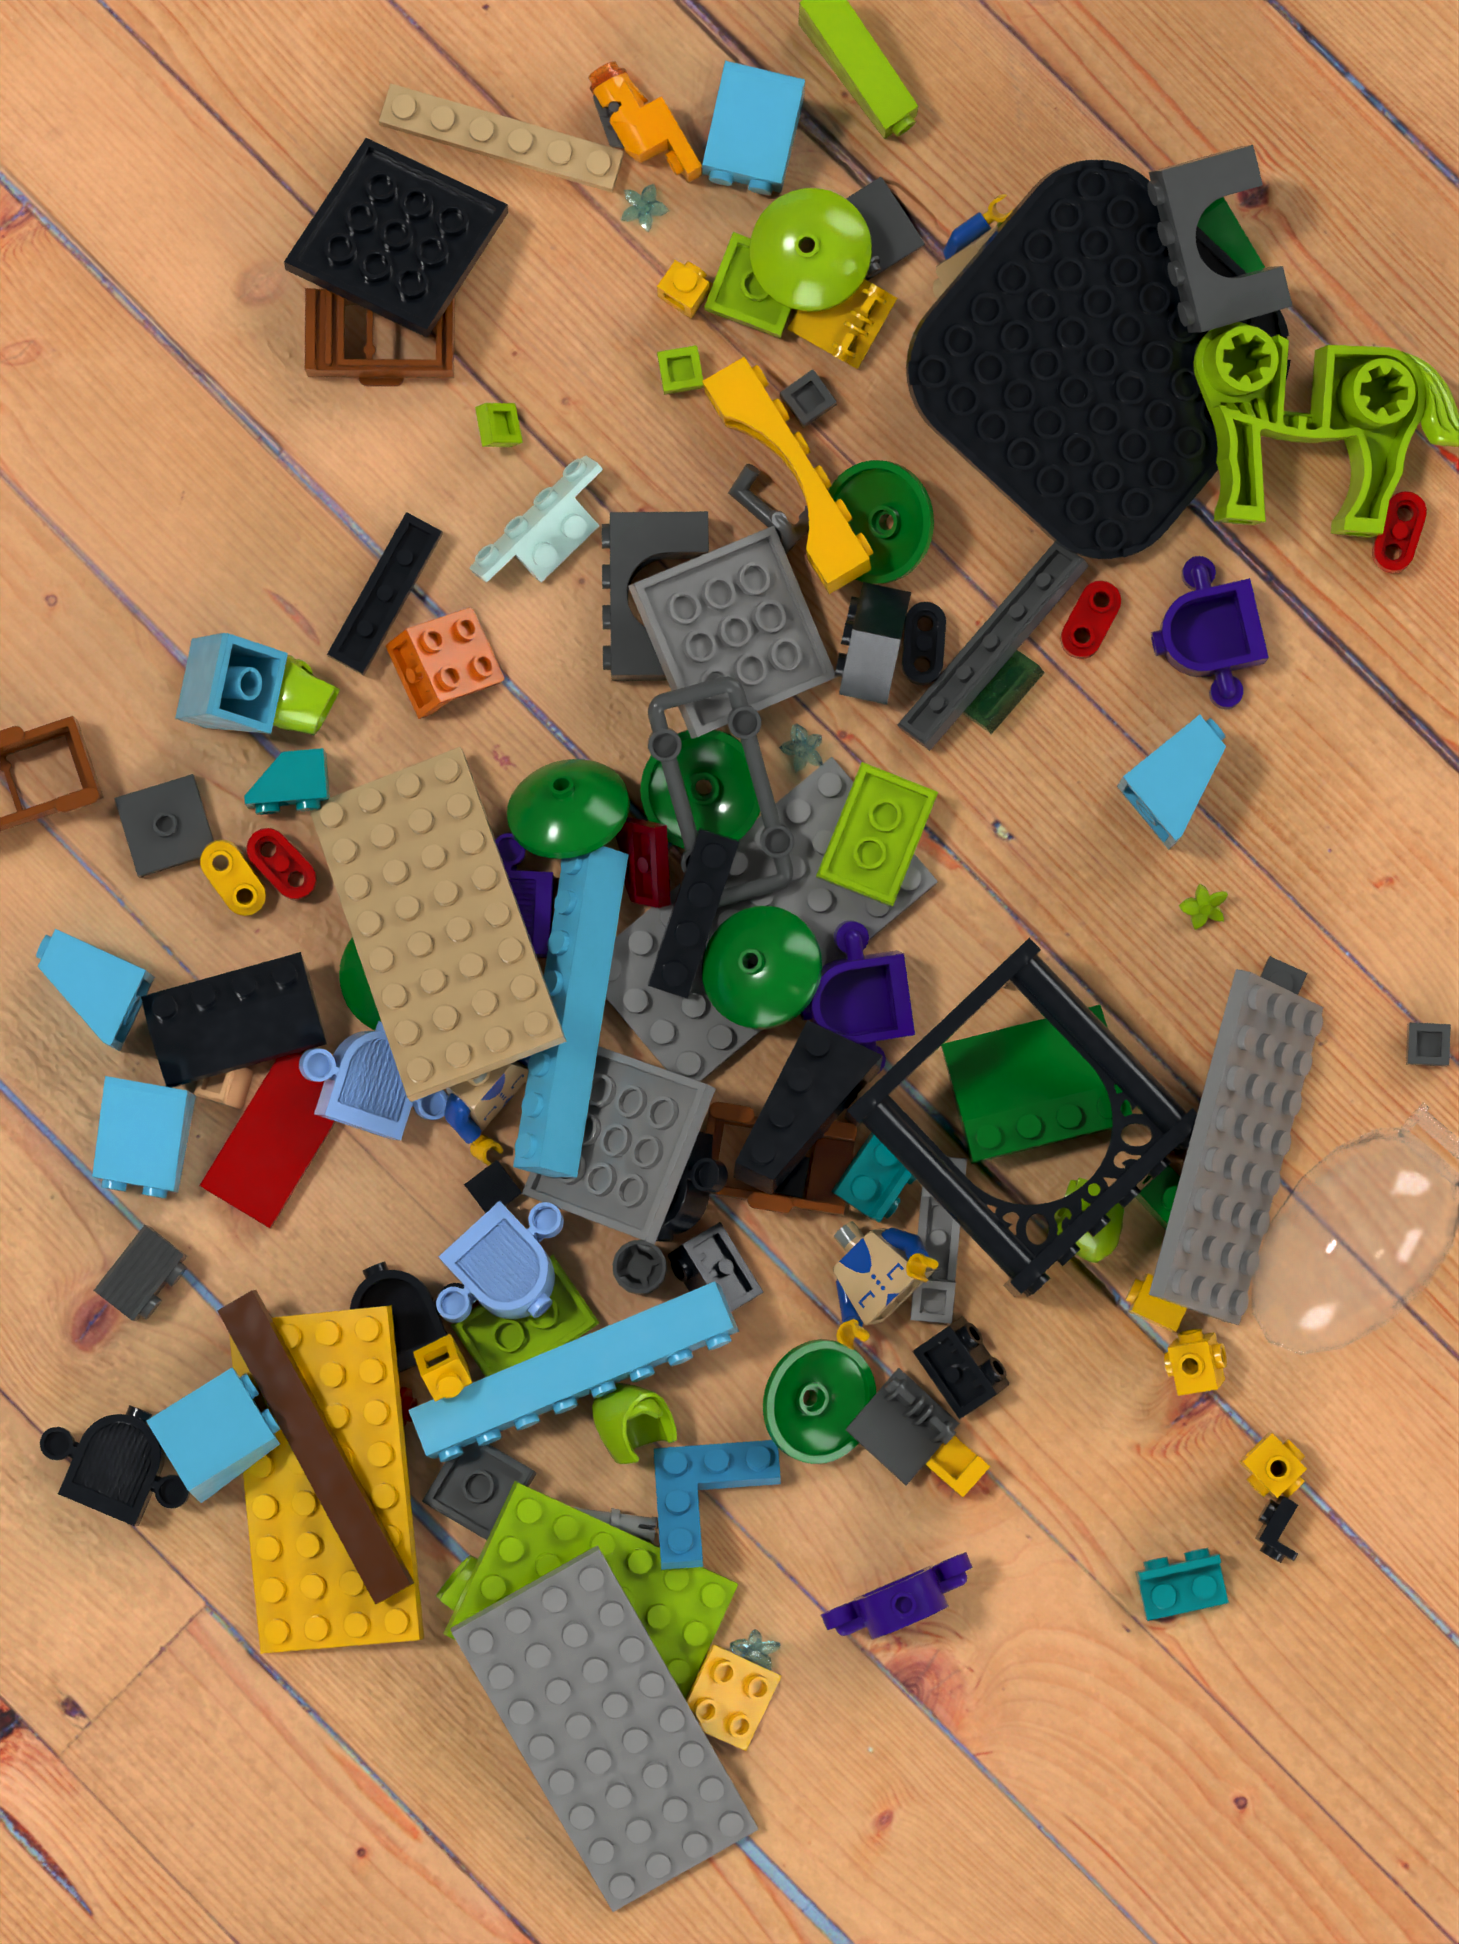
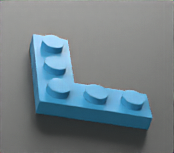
[654,1440,781,1570]

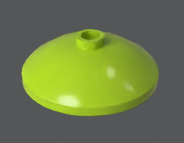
[750,188,872,312]

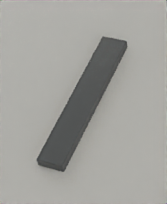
[897,542,1089,751]

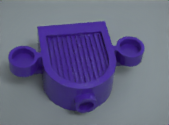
[1151,556,1269,709]
[495,833,554,958]
[800,920,915,1073]
[821,1552,973,1639]

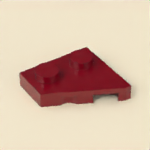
[615,817,671,908]

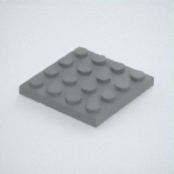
[628,526,836,739]
[522,1046,716,1245]

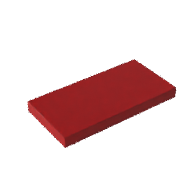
[199,1053,336,1229]

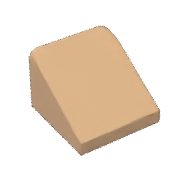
[194,1067,253,1109]

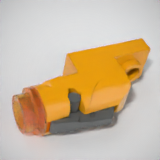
[588,61,702,183]

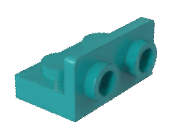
[831,1132,916,1223]
[1135,1548,1229,1621]

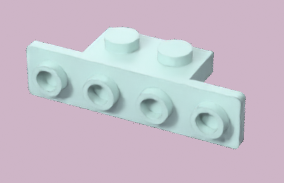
[470,456,603,582]

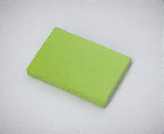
[816,762,938,908]
[451,1255,600,1377]

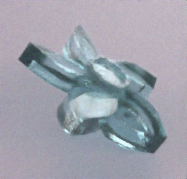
[621,183,669,233]
[779,723,823,773]
[730,1629,780,1670]

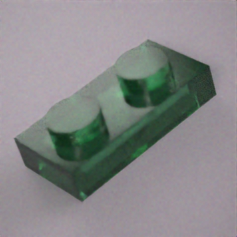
[963,650,1044,734]

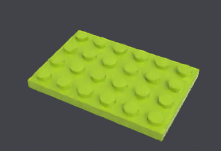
[443,1481,738,1699]

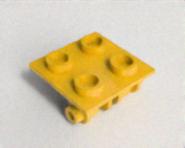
[787,279,898,369]
[686,1644,782,1751]

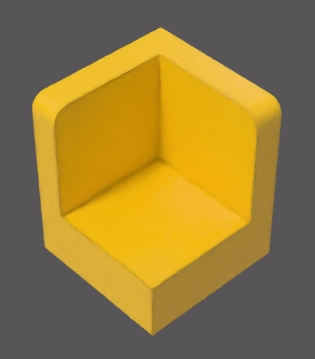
[925,1435,991,1498]

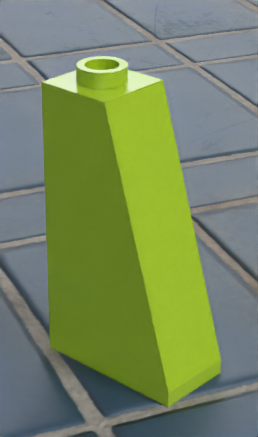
[798,0,918,139]

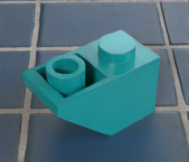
[244,748,330,815]

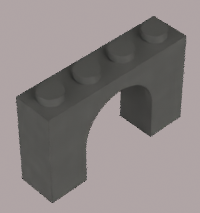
[1147,145,1293,333]
[602,511,709,681]

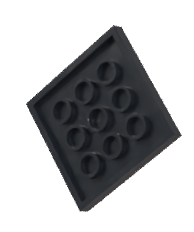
[284,138,508,338]

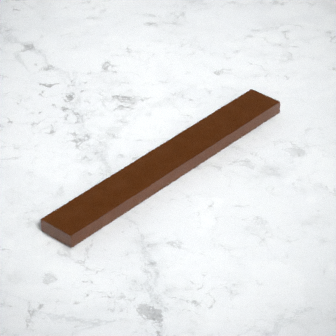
[217,1290,414,1605]

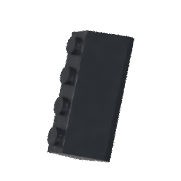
[141,952,327,1088]

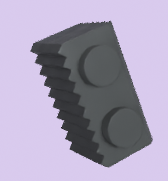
[93,1225,187,1321]

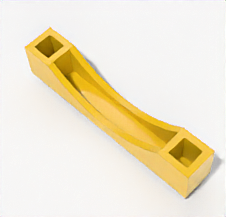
[702,356,874,594]

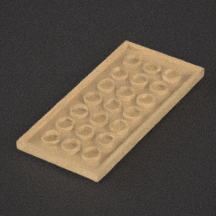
[309,747,567,1102]

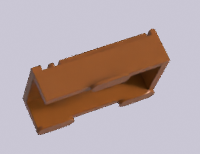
[305,288,455,386]
[0,716,104,832]
[706,1102,857,1216]

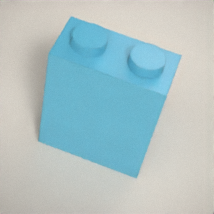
[702,61,805,195]
[175,633,288,734]
[1117,715,1226,850]
[36,929,155,1051]
[92,1076,196,1199]
[146,1368,281,1503]

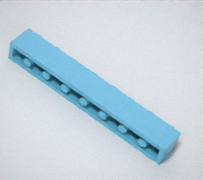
[513,846,629,1177]
[408,1281,739,1462]

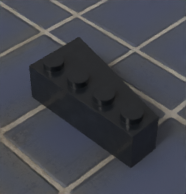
[733,1020,883,1195]

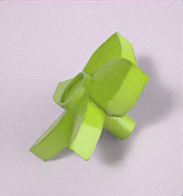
[1179,884,1228,930]

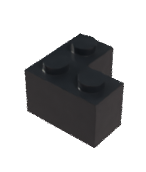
[834,582,911,705]

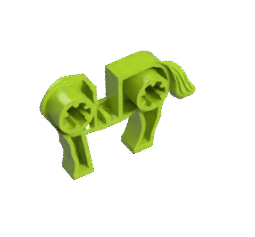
[1194,322,1459,538]

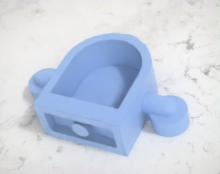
[299,1021,448,1140]
[436,1201,564,1323]

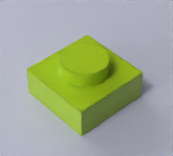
[657,345,704,395]
[475,403,523,447]

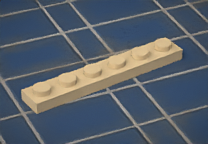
[379,83,624,193]

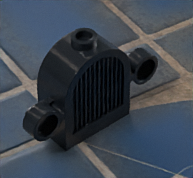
[656,1132,728,1242]
[350,1261,464,1373]
[40,1405,190,1526]

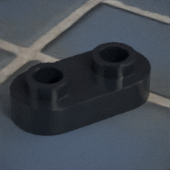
[902,602,946,685]

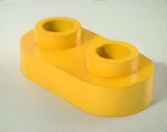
[200,840,266,916]

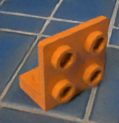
[385,607,504,719]

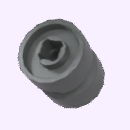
[612,1240,667,1295]

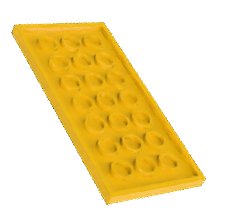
[229,1305,424,1654]

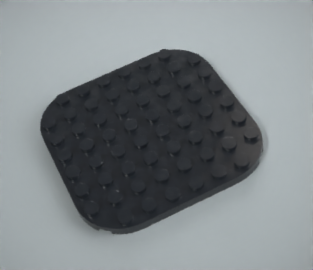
[906,160,1291,559]

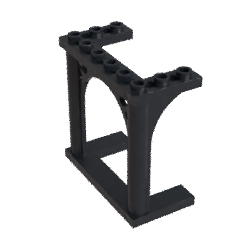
[844,937,1197,1297]

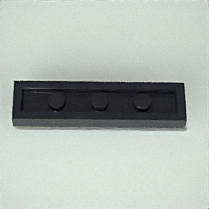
[327,512,443,676]
[648,828,739,999]

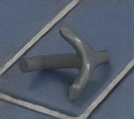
[728,464,809,555]

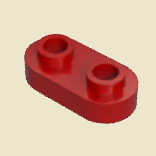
[1372,491,1427,573]
[1060,581,1121,659]
[247,828,317,900]

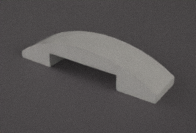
[911,1157,967,1324]

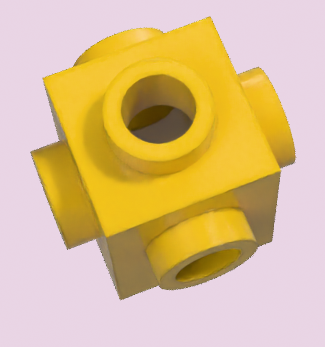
[1164,1329,1227,1396]
[1239,1433,1307,1498]

